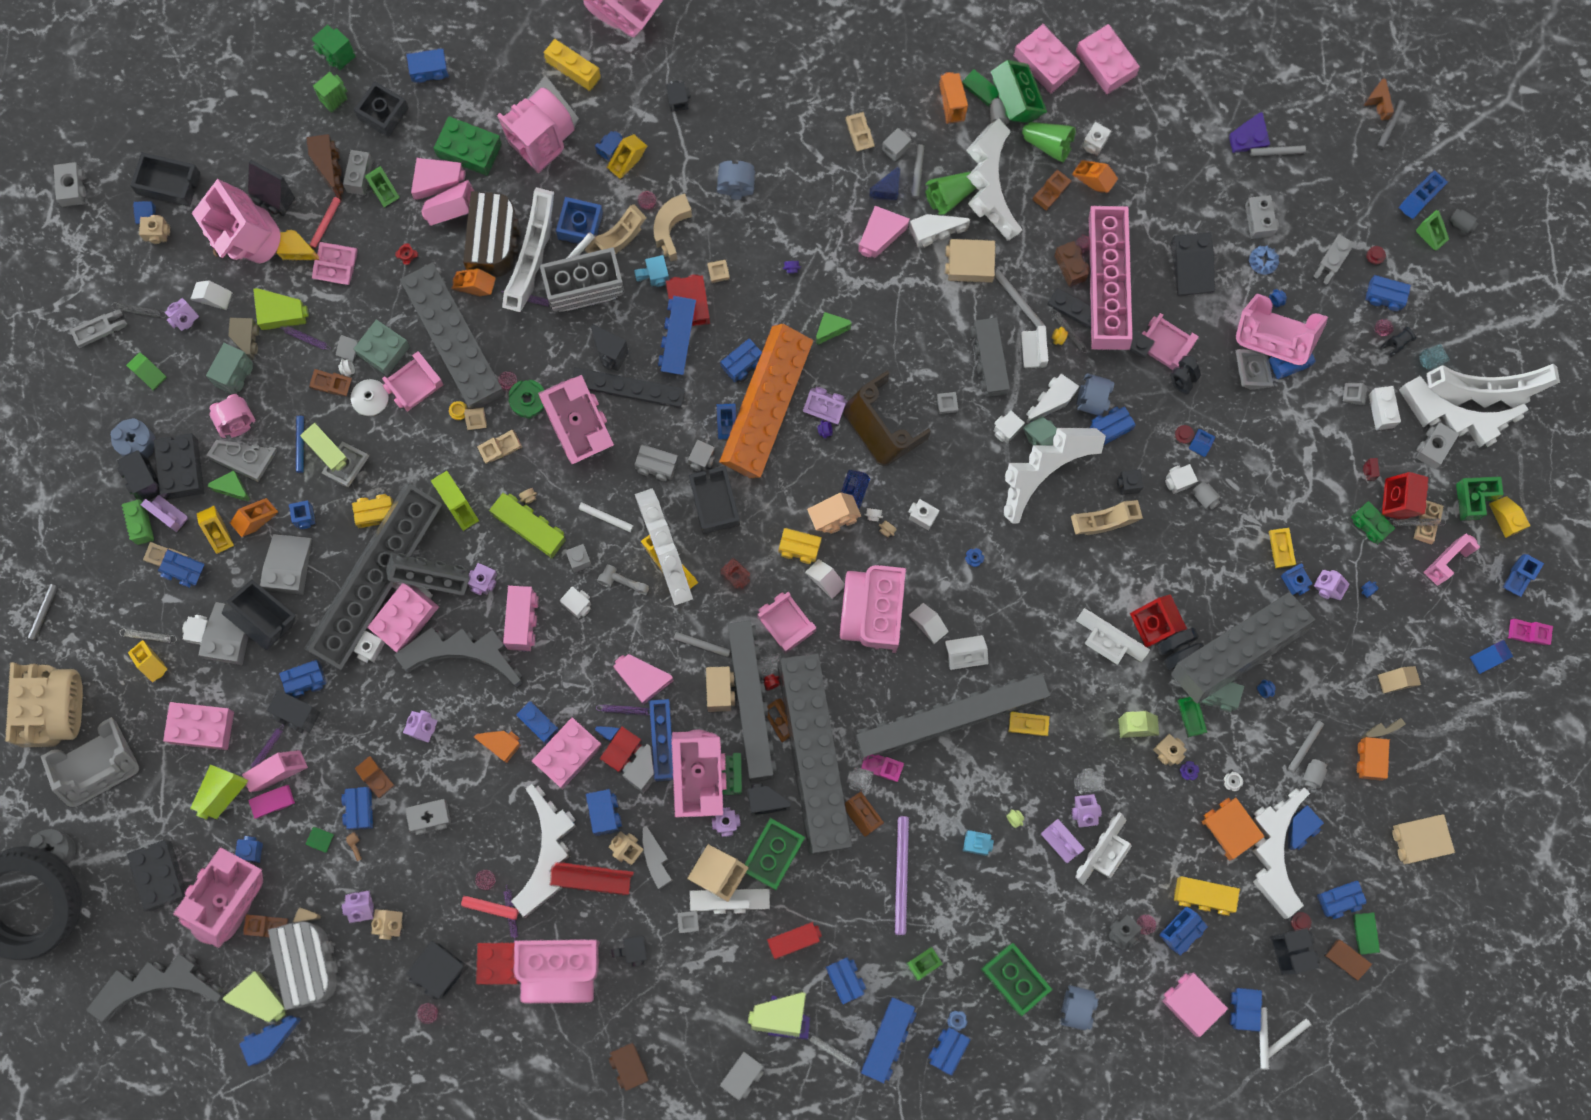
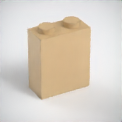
[945,239,995,283]
[1392,814,1455,864]
[687,845,749,902]

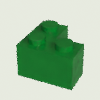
[312,24,356,70]
[1456,477,1503,521]

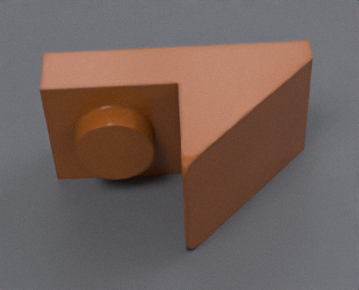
[1364,79,1394,121]
[355,756,395,798]

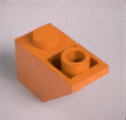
[1072,160,1118,193]
[452,269,496,296]

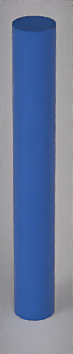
[296,416,304,473]

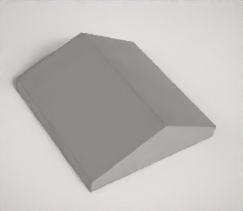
[1235,349,1273,390]
[322,441,369,487]

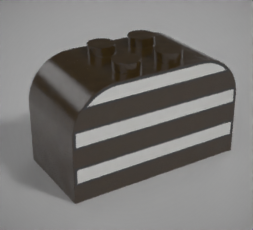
[463,191,521,277]

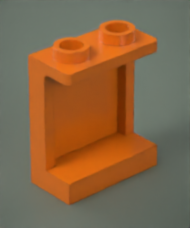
[1201,798,1265,861]

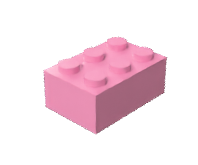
[1014,24,1080,94]
[1076,24,1140,94]
[368,583,439,652]
[503,586,539,651]
[163,702,234,750]
[532,718,602,790]

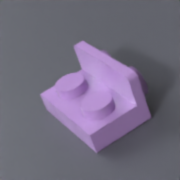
[803,387,847,424]
[141,495,188,533]
[1041,819,1084,863]

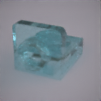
[1419,344,1450,371]

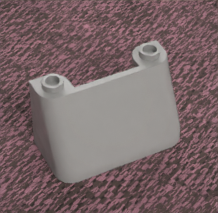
[41,717,139,807]

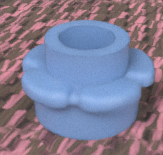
[947,1011,967,1031]

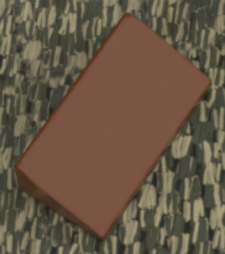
[767,698,789,742]
[844,792,884,837]
[1325,939,1372,981]

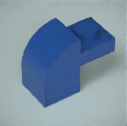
[1502,554,1544,597]

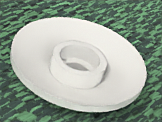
[351,379,389,416]

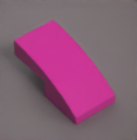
[1508,619,1553,645]
[860,754,904,782]
[248,785,295,819]

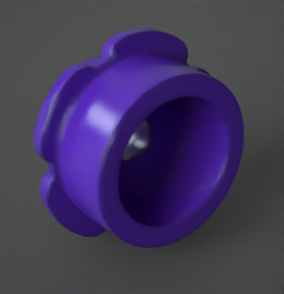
[783,261,801,273]
[818,420,833,439]
[1180,761,1199,780]

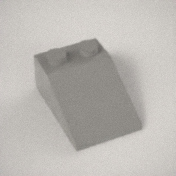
[260,534,312,595]
[199,602,249,665]

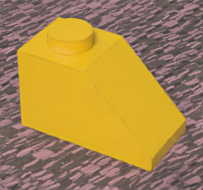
[607,135,647,179]
[277,230,319,260]
[1489,496,1530,538]
[197,506,234,554]
[128,640,168,683]

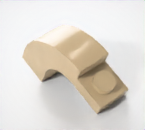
[654,194,692,262]
[585,204,646,254]
[1071,500,1143,535]

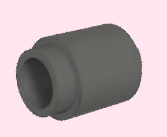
[1449,208,1479,234]

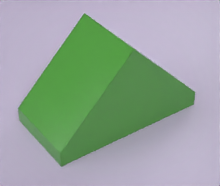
[365,166,400,207]
[1416,210,1449,250]
[816,312,851,345]
[126,352,167,391]
[208,471,250,502]
[906,947,942,981]

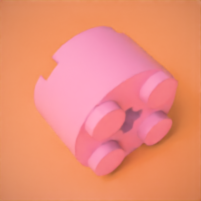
[210,394,255,438]

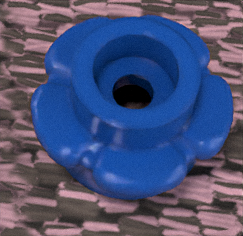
[1269,289,1287,307]
[965,548,984,567]
[1361,581,1379,598]
[1257,680,1275,698]

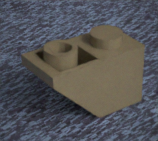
[228,318,259,360]

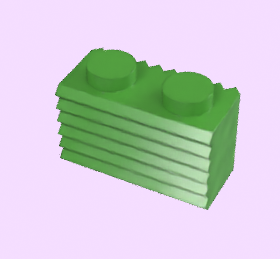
[313,72,347,112]
[122,500,154,545]

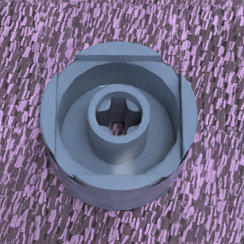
[717,161,755,200]
[1076,373,1114,416]
[110,418,156,458]
[1061,985,1098,1031]

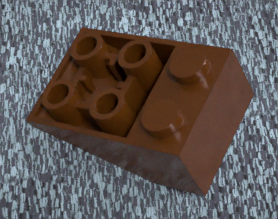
[306,134,344,200]

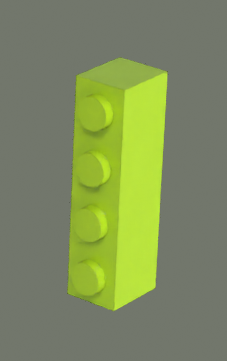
[489,493,566,558]

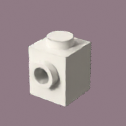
[1082,122,1111,156]
[994,411,1025,444]
[1165,464,1198,494]
[908,499,940,531]
[560,586,591,619]
[182,615,208,645]
[354,631,385,663]

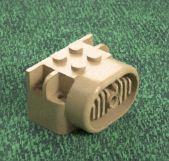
[6,662,83,747]

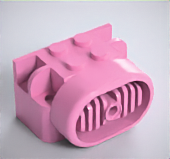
[583,0,663,37]
[497,88,574,173]
[192,179,280,263]
[538,375,614,464]
[840,565,906,653]
[672,729,726,817]
[174,847,263,948]
[514,940,600,1003]

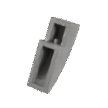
[643,826,672,890]

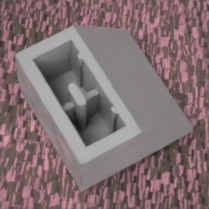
[623,744,655,794]

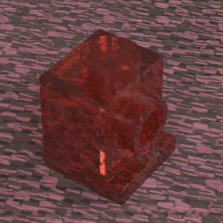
[720,558,750,589]

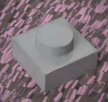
[937,392,958,414]
[677,911,699,933]

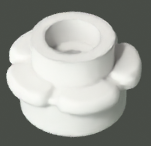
[338,359,355,377]
[864,508,883,521]
[1224,772,1243,791]

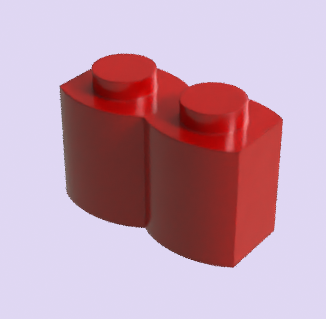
[600,727,643,773]

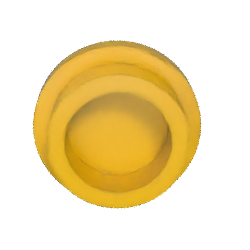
[1052,327,1068,345]
[449,401,468,420]

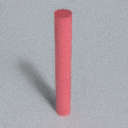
[309,197,341,249]

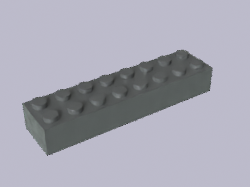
[399,262,505,409]
[1171,592,1316,704]
[728,620,777,783]

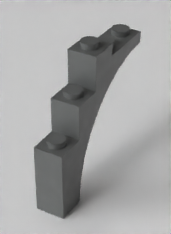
[394,627,522,688]
[86,953,225,1022]

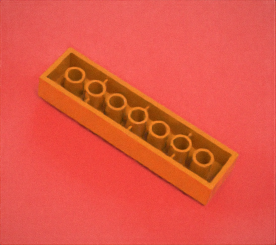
[719,324,813,478]

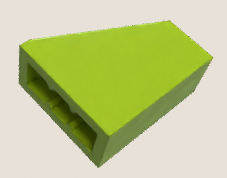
[253,288,309,330]
[431,471,479,531]
[190,765,248,820]

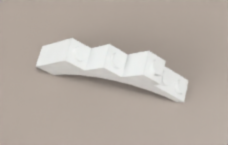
[966,118,1022,240]
[502,187,554,312]
[1427,364,1560,408]
[1399,376,1528,448]
[1004,428,1106,523]
[635,488,693,605]
[511,784,576,918]
[1252,788,1310,919]

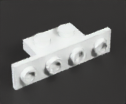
[1076,608,1150,665]
[1076,812,1132,885]
[690,889,770,914]

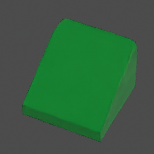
[306,826,334,853]

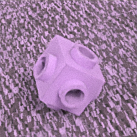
[165,298,199,331]
[468,563,497,595]
[1314,570,1350,600]
[403,710,437,742]
[1072,794,1101,827]
[712,807,740,837]
[342,891,374,923]

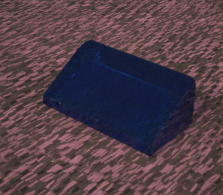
[841,470,870,509]

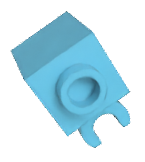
[634,255,669,287]
[963,830,994,856]

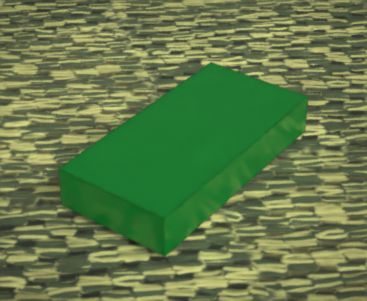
[962,69,999,106]
[1177,697,1208,738]
[1353,913,1380,954]

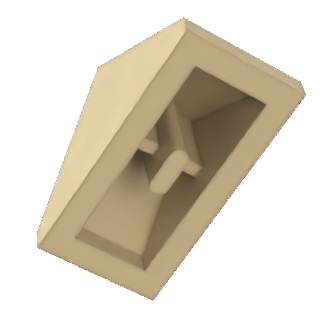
[1378,666,1421,694]

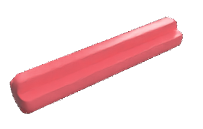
[461,896,519,919]

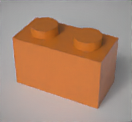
[1357,737,1389,780]

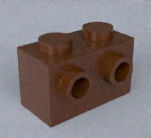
[1054,241,1090,288]
[609,1042,649,1091]

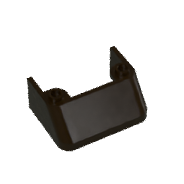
[843,370,931,466]

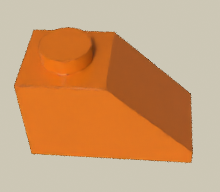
[230,498,278,537]
[474,731,521,763]

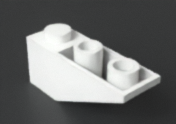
[909,214,970,247]
[1026,374,1079,424]

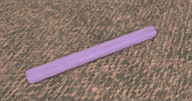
[895,816,909,935]

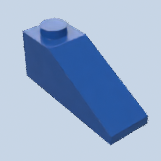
[1399,170,1448,219]

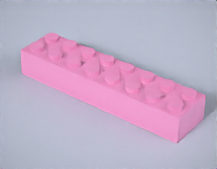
[1089,206,1132,350]

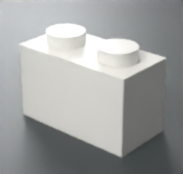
[1369,386,1401,431]

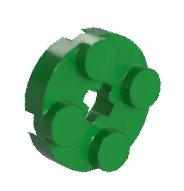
[508,380,544,419]

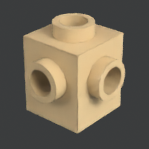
[139,215,170,244]
[1153,734,1186,766]
[609,831,644,865]
[371,910,403,940]

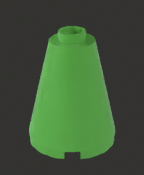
[1022,122,1076,162]
[925,172,976,215]

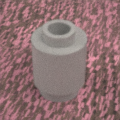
[990,98,1009,125]
[1193,481,1221,510]
[1302,759,1327,790]

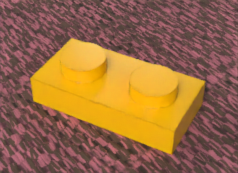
[1269,528,1296,569]
[1008,712,1050,736]

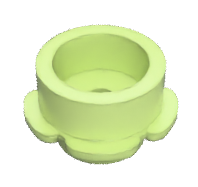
[1007,809,1024,828]

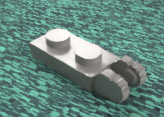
[1313,234,1355,284]
[70,310,127,348]

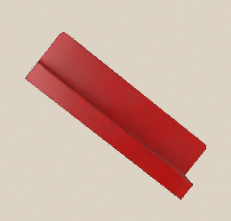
[549,862,634,895]

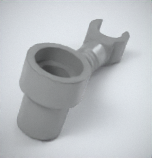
[597,564,649,595]

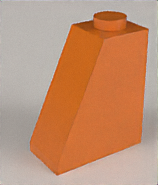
[940,72,968,123]

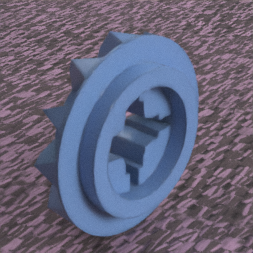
[1249,245,1279,275]

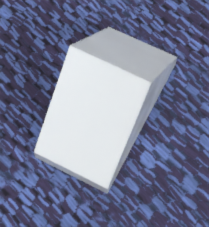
[191,281,233,310]
[805,559,845,599]
[909,603,949,644]

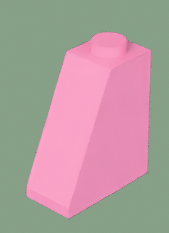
[411,158,466,200]
[422,180,474,226]
[858,206,910,258]
[613,654,674,705]
[242,750,308,792]

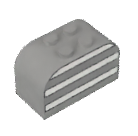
[540,247,624,312]
[268,922,338,1010]

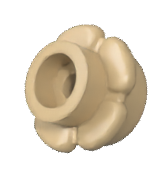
[519,488,537,504]
[879,521,897,538]

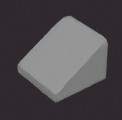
[336,335,358,362]
[1343,383,1367,405]

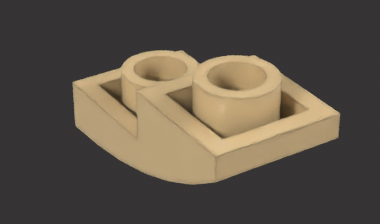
[1413,500,1444,544]

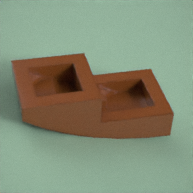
[1032,170,1071,211]
[309,369,352,397]
[243,915,289,938]

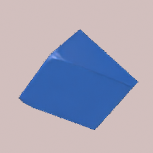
[133,201,156,224]
[1189,429,1215,457]
[595,726,620,742]

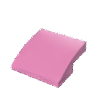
[312,242,358,285]

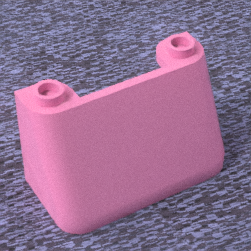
[1236,294,1328,365]

